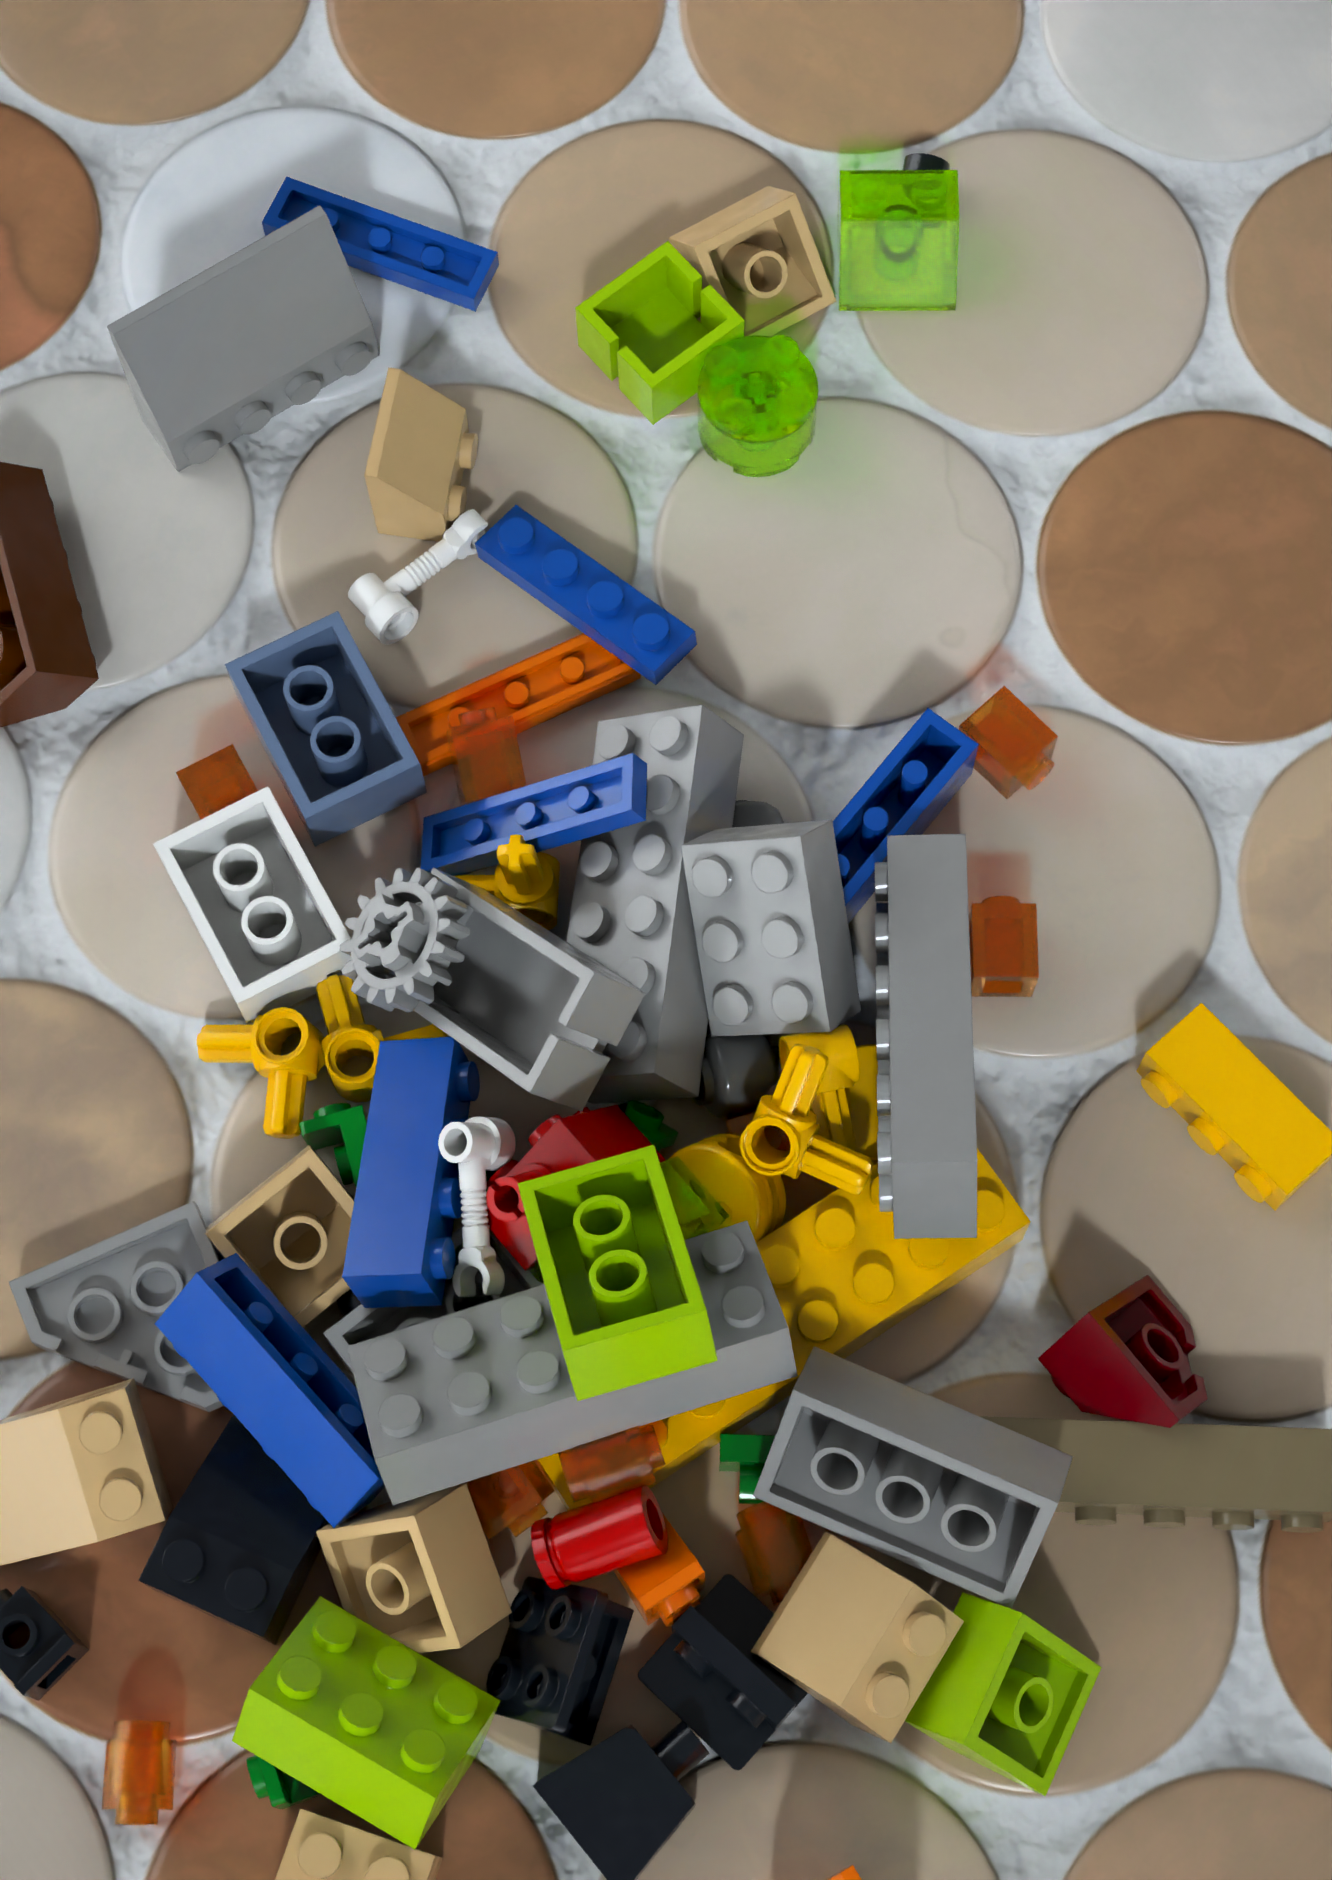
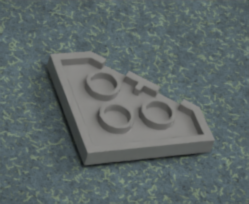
[9,1201,224,1412]

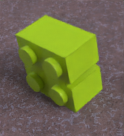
[575,241,745,425]

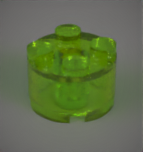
[697,335,818,477]

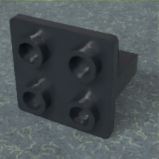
[638,1574,808,1771]
[486,1576,634,1746]

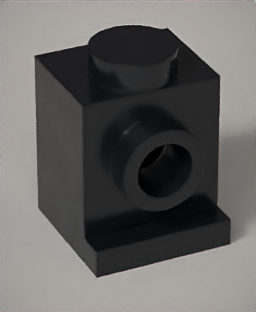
[0,1586,89,1701]

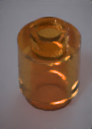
[558,1424,666,1503]
[735,1502,813,1606]
[101,1720,177,1825]

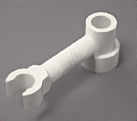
[348,509,488,645]
[438,1116,516,1297]

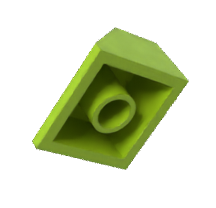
[905,1592,1102,1796]

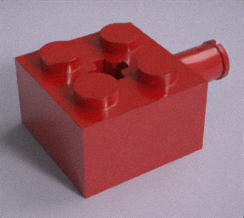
[486,1105,666,1271]

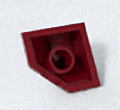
[1038,1275,1208,1428]

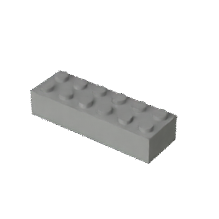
[567,705,744,1104]
[875,834,977,1239]
[347,1221,798,1505]

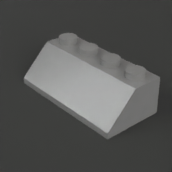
[753,1346,1073,1609]

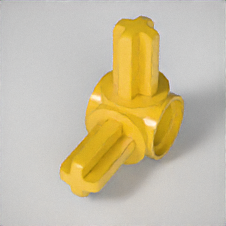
[455,834,560,930]
[316,974,449,1103]
[196,1007,325,1139]
[779,1024,860,1151]
[740,1044,873,1194]

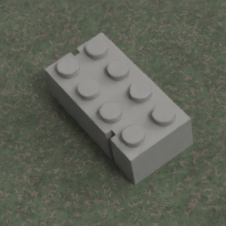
[386,867,646,1111]

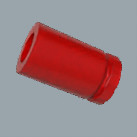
[531,1485,668,1590]

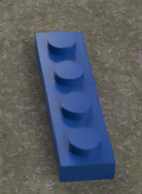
[262,176,499,312]
[475,505,697,685]
[420,753,647,876]

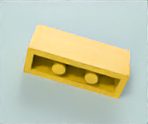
[1136,1003,1332,1211]

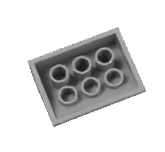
[107,205,379,472]

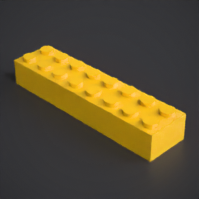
[535,1148,1031,1511]

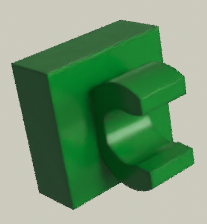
[719,1434,775,1505]

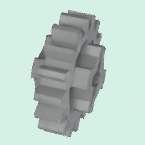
[340,868,470,1013]

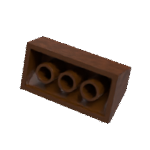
[0,462,99,727]

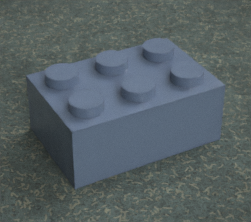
[225,611,427,847]

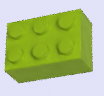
[517,1145,718,1401]
[232,1596,500,1850]

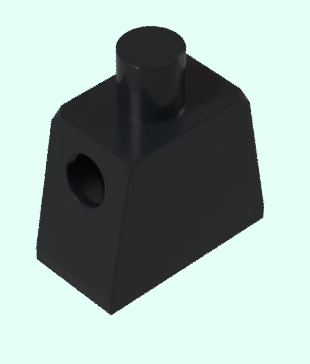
[533,1720,710,1880]

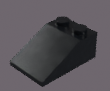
[138,1414,330,1645]

